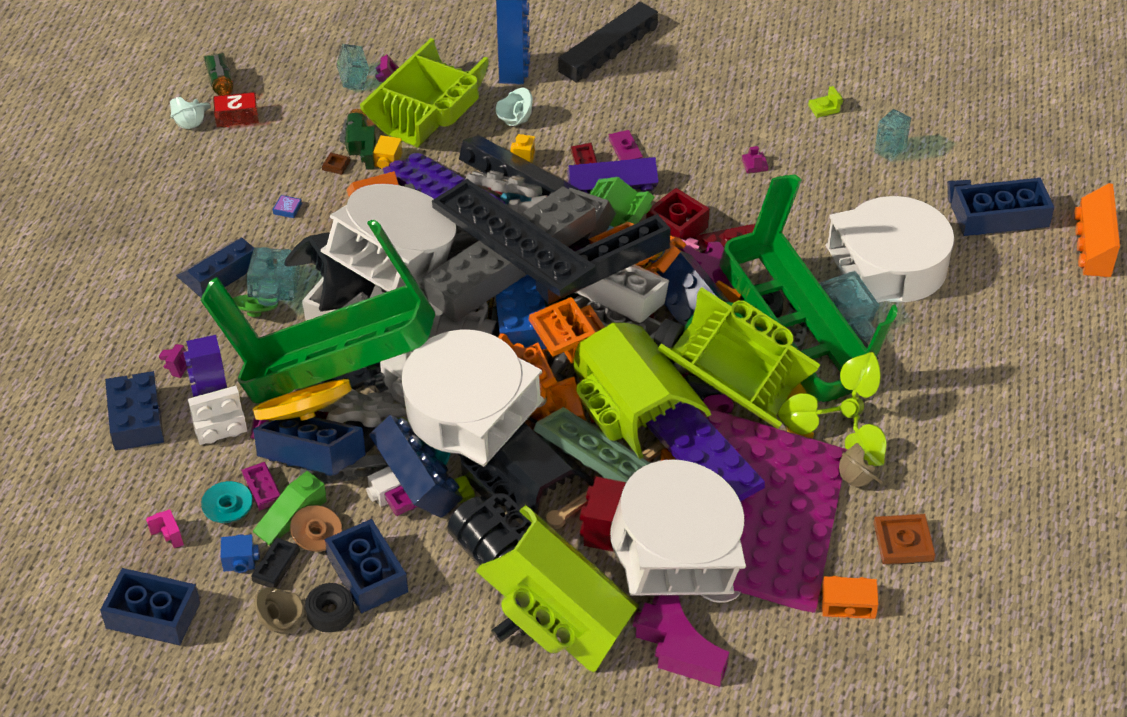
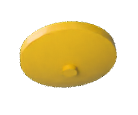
[253,379,352,421]

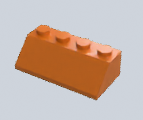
[1074,183,1120,277]

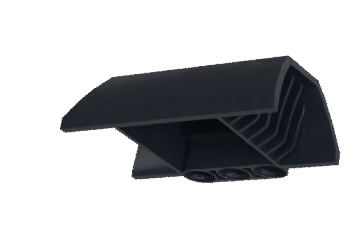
[284,232,386,312]
[457,417,595,515]

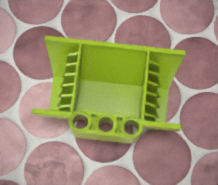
[360,38,489,148]
[658,287,820,429]
[574,323,711,459]
[475,505,639,672]

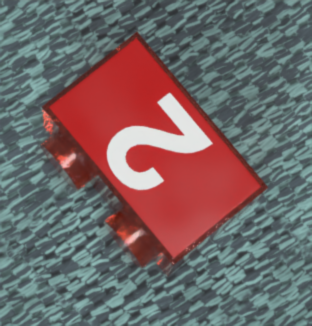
[213,92,259,127]

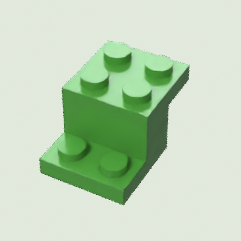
[590,177,655,227]

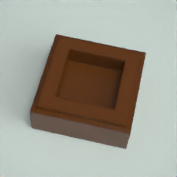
[322,152,351,175]

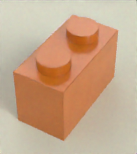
[821,576,878,619]

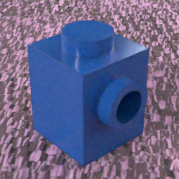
[220,534,260,573]

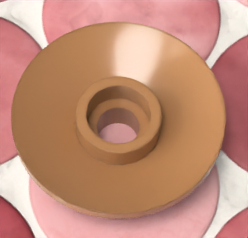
[290,505,342,552]

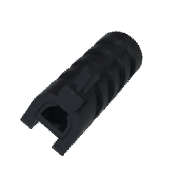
[447,493,541,642]

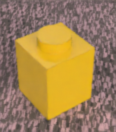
[373,135,403,169]

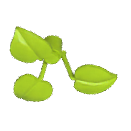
[778,352,887,466]

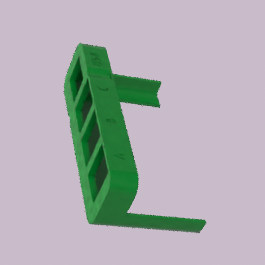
[719,174,897,402]
[200,220,435,404]

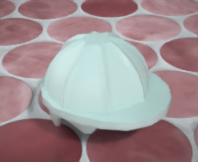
[495,88,533,126]
[170,97,211,129]

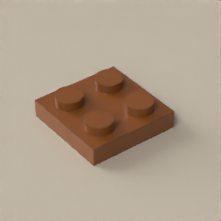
[873,514,935,564]

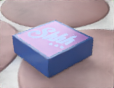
[273,195,302,218]

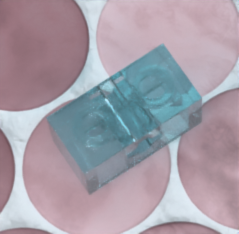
[336,44,369,90]
[874,109,911,162]

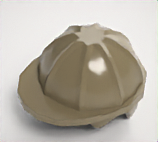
[839,443,883,487]
[254,587,303,632]

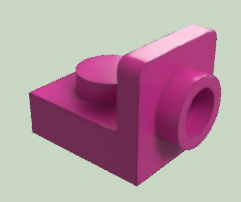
[146,509,184,548]

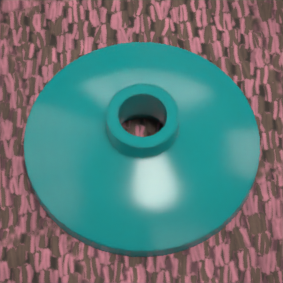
[201,481,253,523]

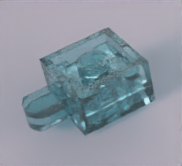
[247,247,300,306]
[819,271,880,343]

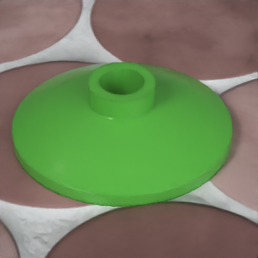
[232,295,278,317]

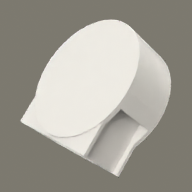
[321,184,456,292]
[826,196,954,307]
[402,330,544,466]
[611,460,746,595]

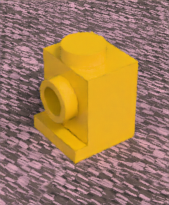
[510,134,535,163]

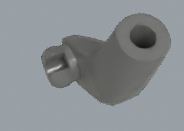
[550,352,569,382]

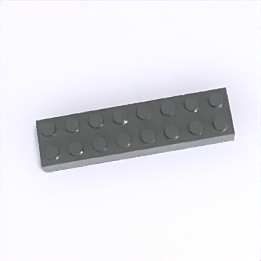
[422,186,596,322]

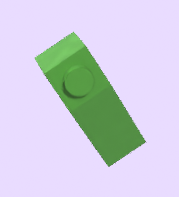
[253,471,327,546]

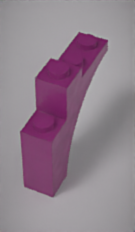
[633,595,729,687]

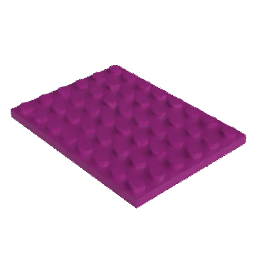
[703,408,848,613]

